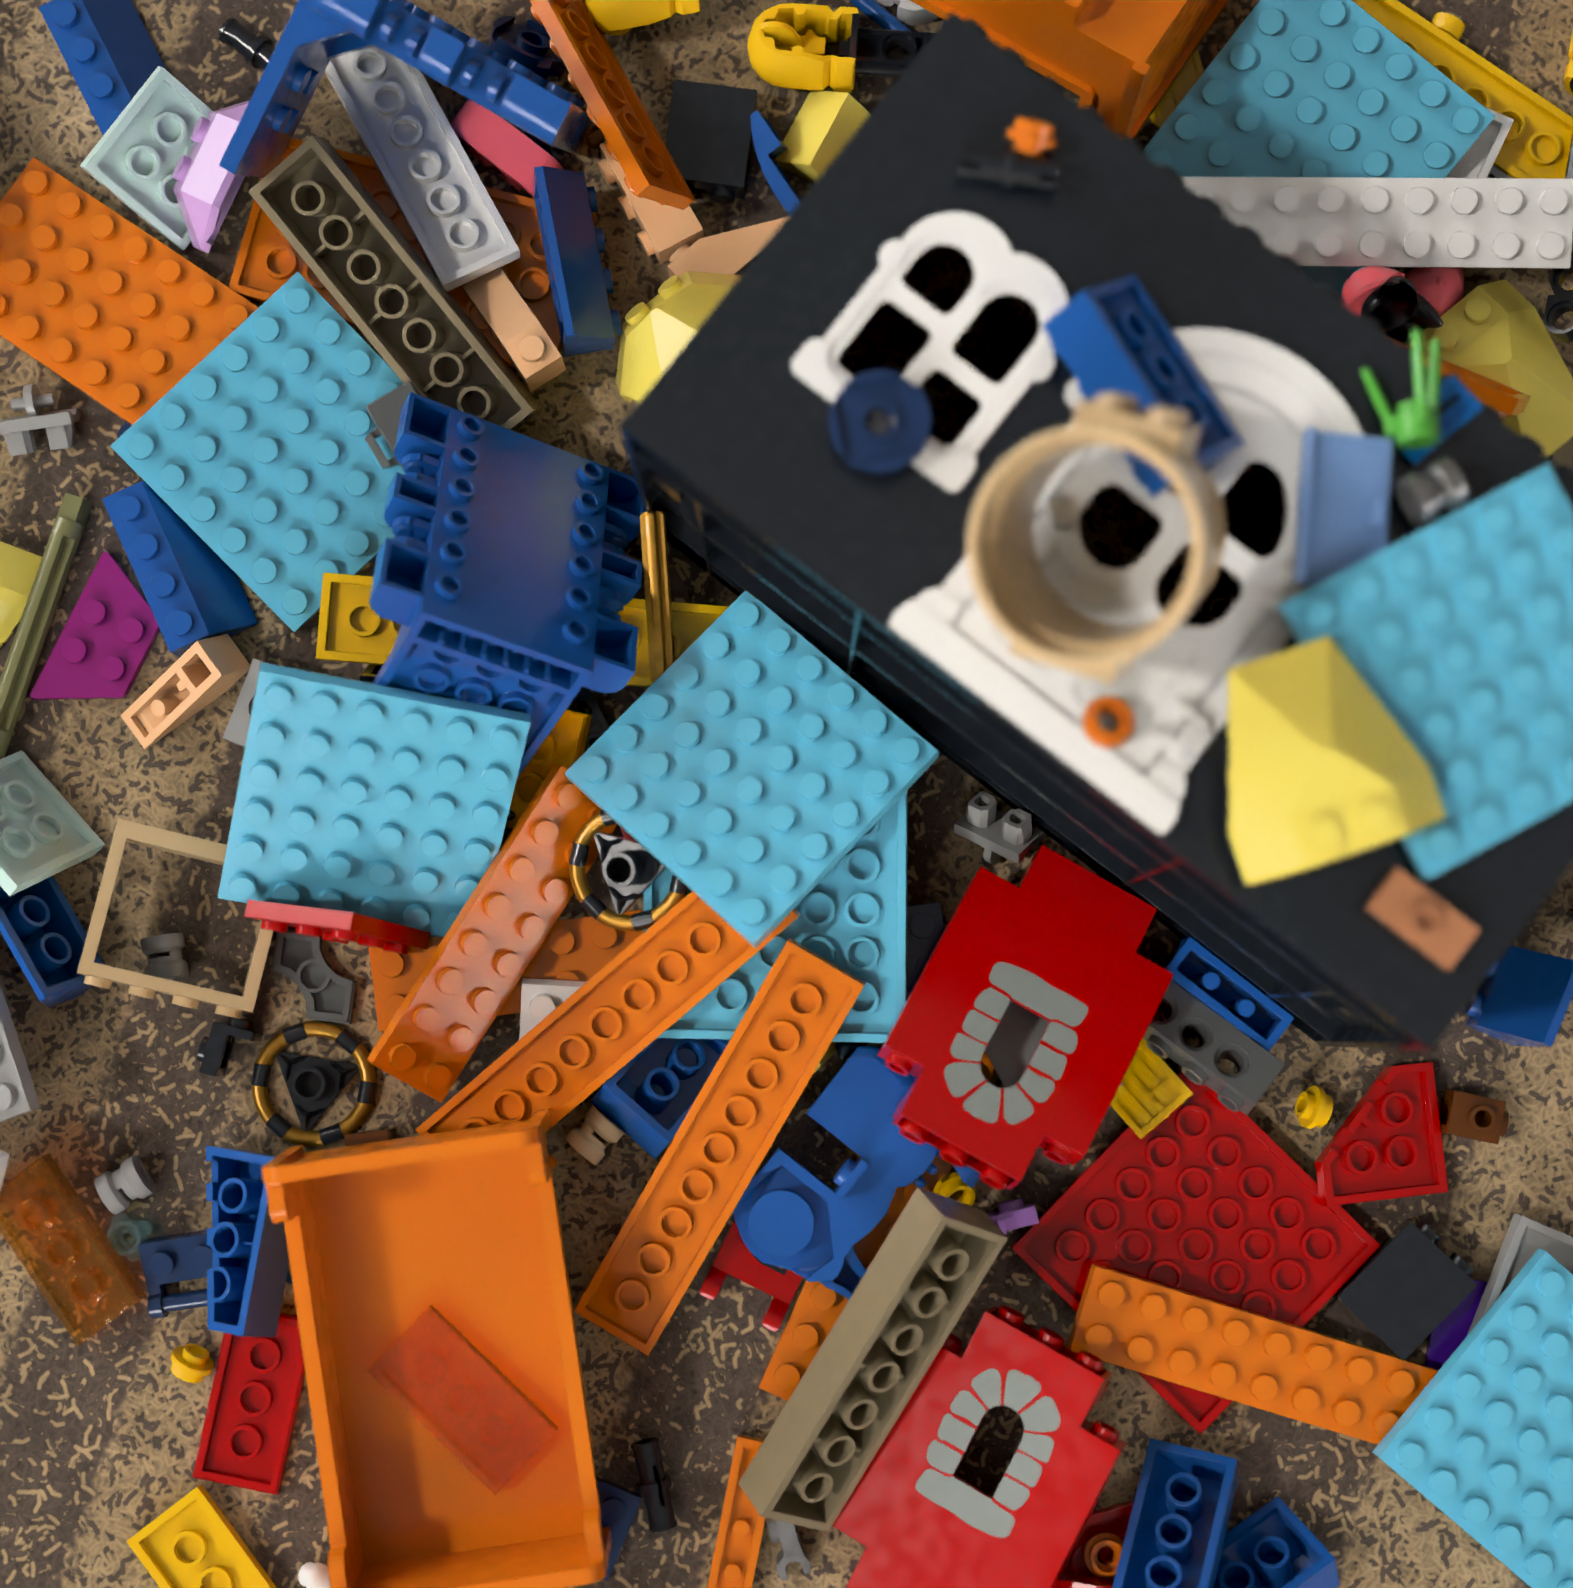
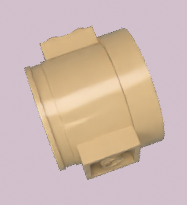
[967,391,1226,684]

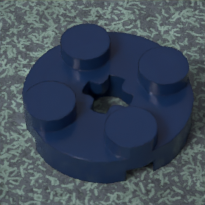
[489,16,568,80]
[829,370,931,475]

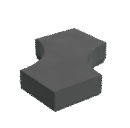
[271,929,357,1024]

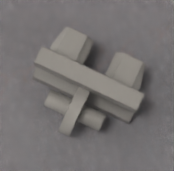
[0,383,80,456]
[954,791,1043,865]

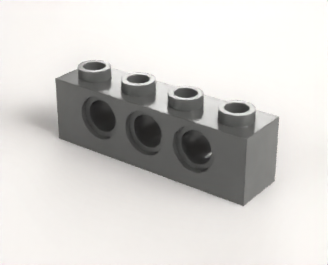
[1143,980,1285,1115]

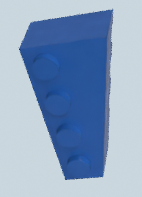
[206,1145,289,1337]

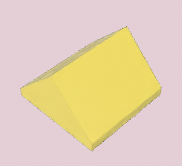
[775,90,870,183]

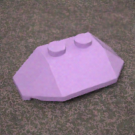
[172,100,250,253]

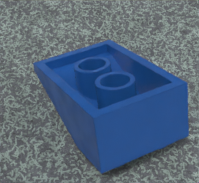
[1465,946,1573,1047]
[591,1038,730,1159]

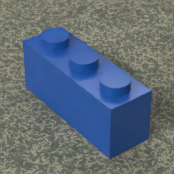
[1160,937,1294,1052]

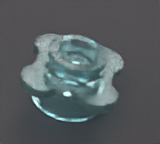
[102,1212,153,1262]

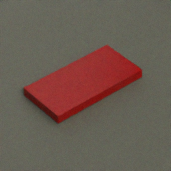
[192,1312,305,1495]

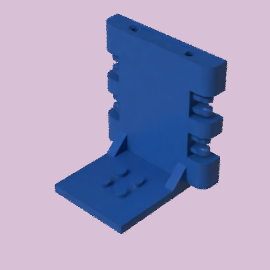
[218,0,592,178]
[370,392,644,779]

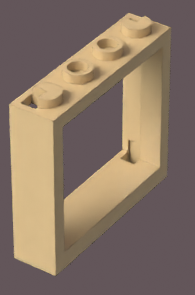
[76,818,273,1019]

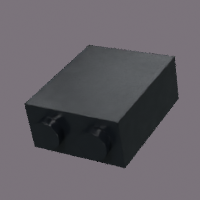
[665,79,758,204]
[1335,1219,1477,1361]

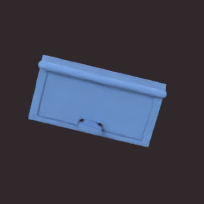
[1293,427,1394,586]

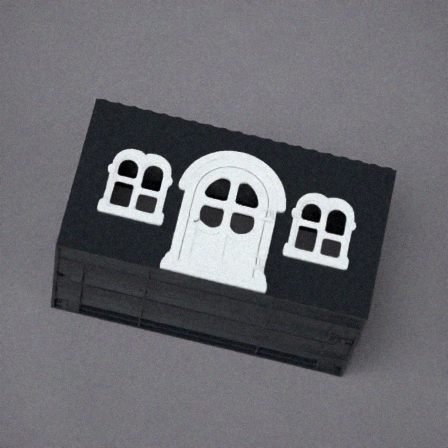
[620,11,1573,1051]

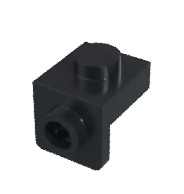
[197,1017,263,1077]

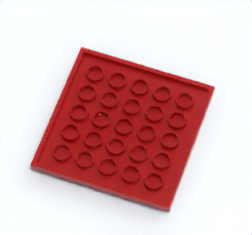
[1010,1070,1380,1435]

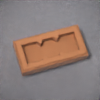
[1363,866,1481,971]

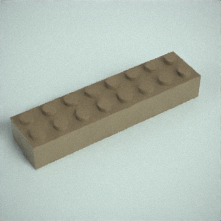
[248,135,542,431]
[739,1187,1008,1532]

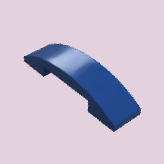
[750,110,802,214]

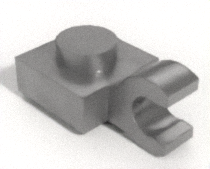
[766,1518,811,1581]

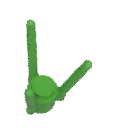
[1361,329,1441,450]

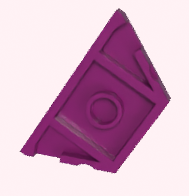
[29,551,160,701]

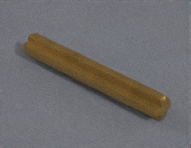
[640,511,675,683]

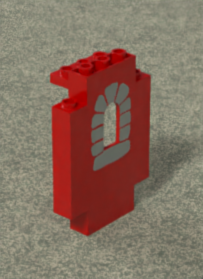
[877,845,1174,1190]
[832,1305,1127,1588]

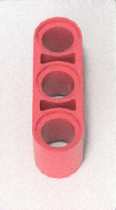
[449,99,563,199]

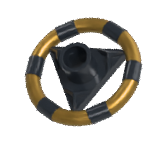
[569,810,688,931]
[251,1021,377,1147]

